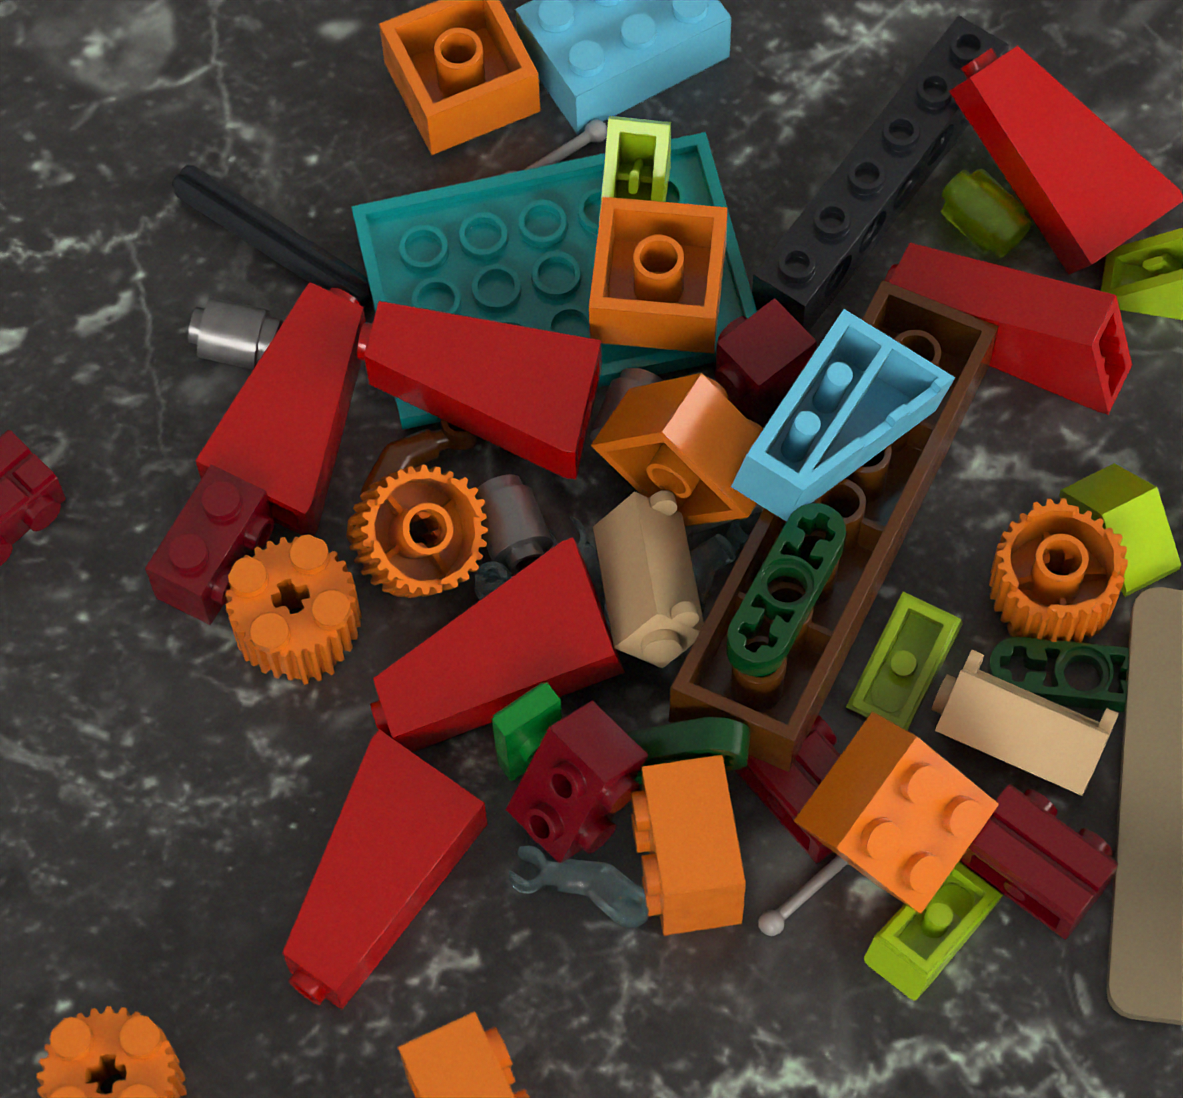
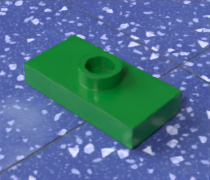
[492,682,562,781]

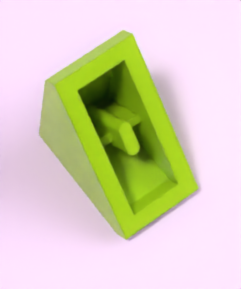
[599,116,671,221]
[1101,228,1183,320]
[1059,463,1181,597]

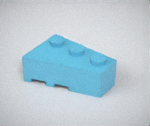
[731,309,955,522]

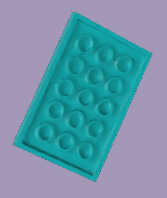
[351,132,757,430]

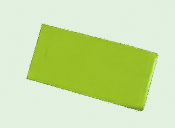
[846,592,963,731]
[864,861,1003,1000]

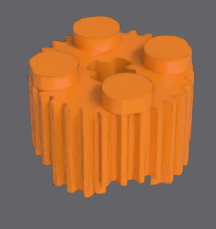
[346,465,488,598]
[989,498,1128,643]
[226,534,362,685]
[37,1006,187,1098]

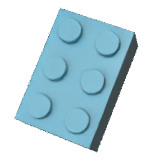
[515,0,731,135]

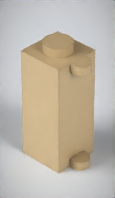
[593,491,704,668]
[931,650,1119,796]

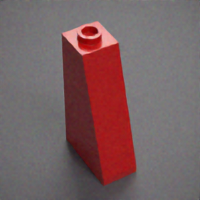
[949,45,1183,275]
[885,243,1132,415]
[195,282,366,536]
[357,301,602,480]
[370,537,625,752]
[283,729,488,1010]

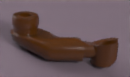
[360,419,478,500]

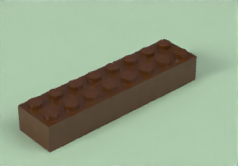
[668,280,999,772]

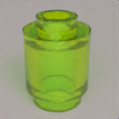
[941,168,1032,258]

